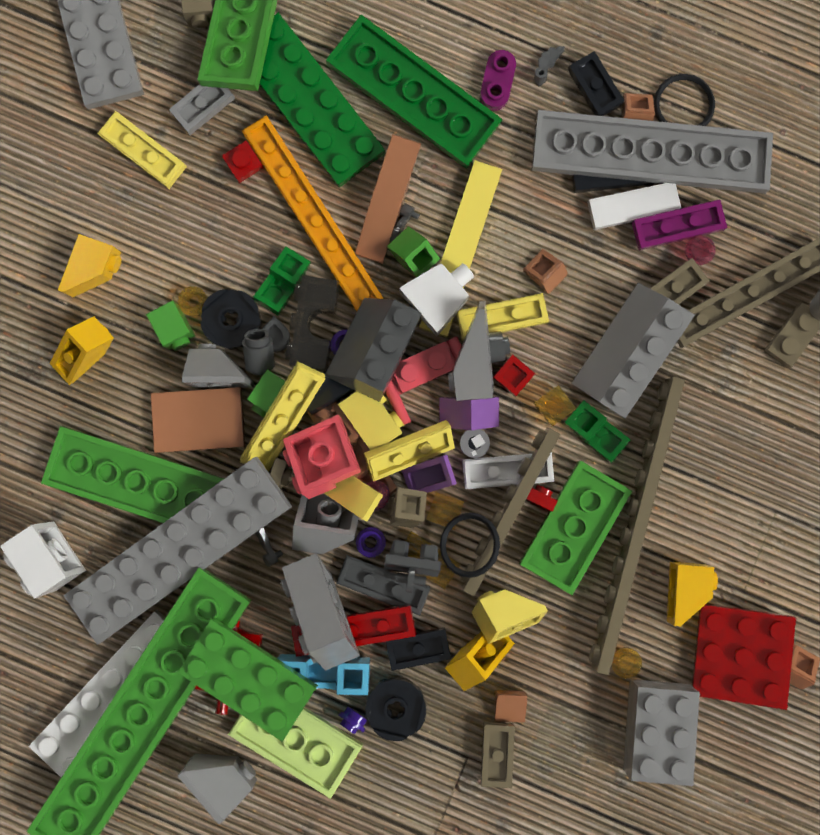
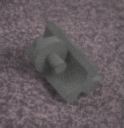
[384,540,441,593]

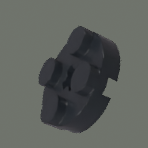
[200,289,262,350]
[365,677,426,741]

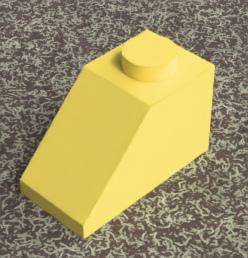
[471,590,548,644]

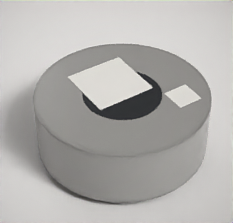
[459,429,490,458]

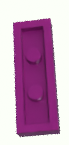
[631,199,728,251]

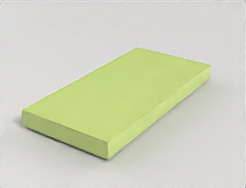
[228,707,363,799]

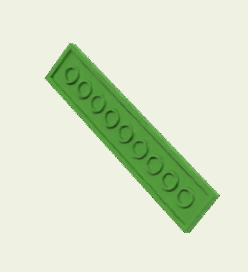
[26,567,252,835]

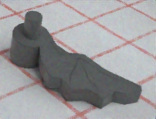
[534,46,565,86]
[388,203,420,251]
[256,528,283,567]

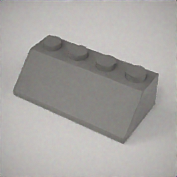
[571,283,695,418]

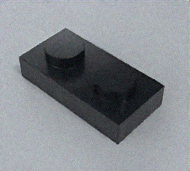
[568,51,625,116]
[386,627,451,671]

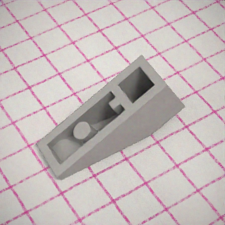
[449,301,494,401]

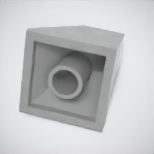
[182,344,254,388]
[292,493,359,554]
[177,753,257,825]

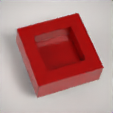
[222,140,264,184]
[493,355,535,397]
[526,484,558,512]

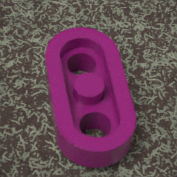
[480,50,516,111]

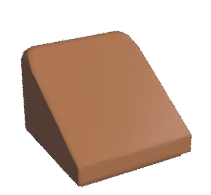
[621,93,655,121]
[523,249,568,294]
[790,644,820,689]
[494,690,527,722]

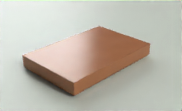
[151,387,245,453]

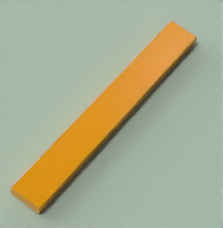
[242,115,384,312]

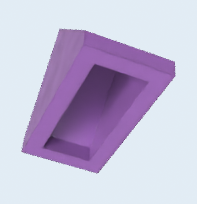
[439,397,499,430]
[402,455,457,493]

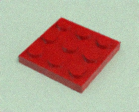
[692,604,796,710]

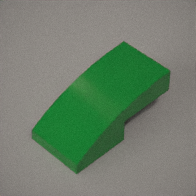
[253,246,311,316]
[564,400,631,464]

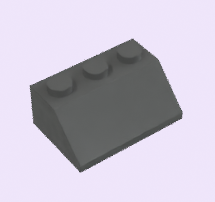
[325,298,422,402]

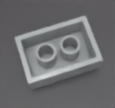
[281,553,360,671]
[623,679,700,786]

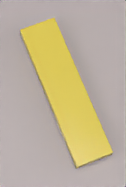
[240,361,325,472]

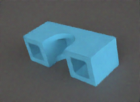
[277,654,370,695]

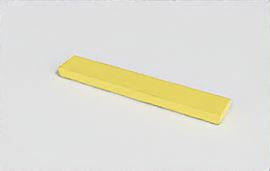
[419,160,502,337]

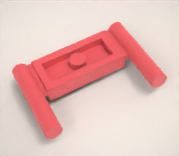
[385,337,462,425]

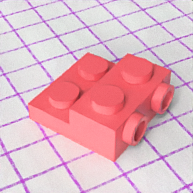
[283,415,361,499]

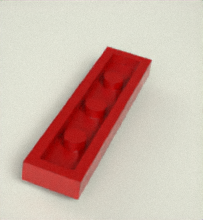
[291,604,416,657]

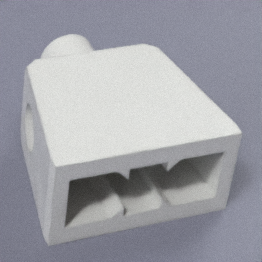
[399,263,474,336]

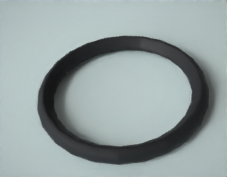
[654,74,715,126]
[440,512,500,578]

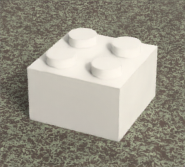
[0,521,86,599]

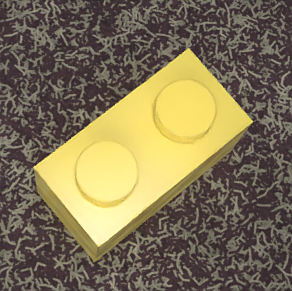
[338,391,404,450]

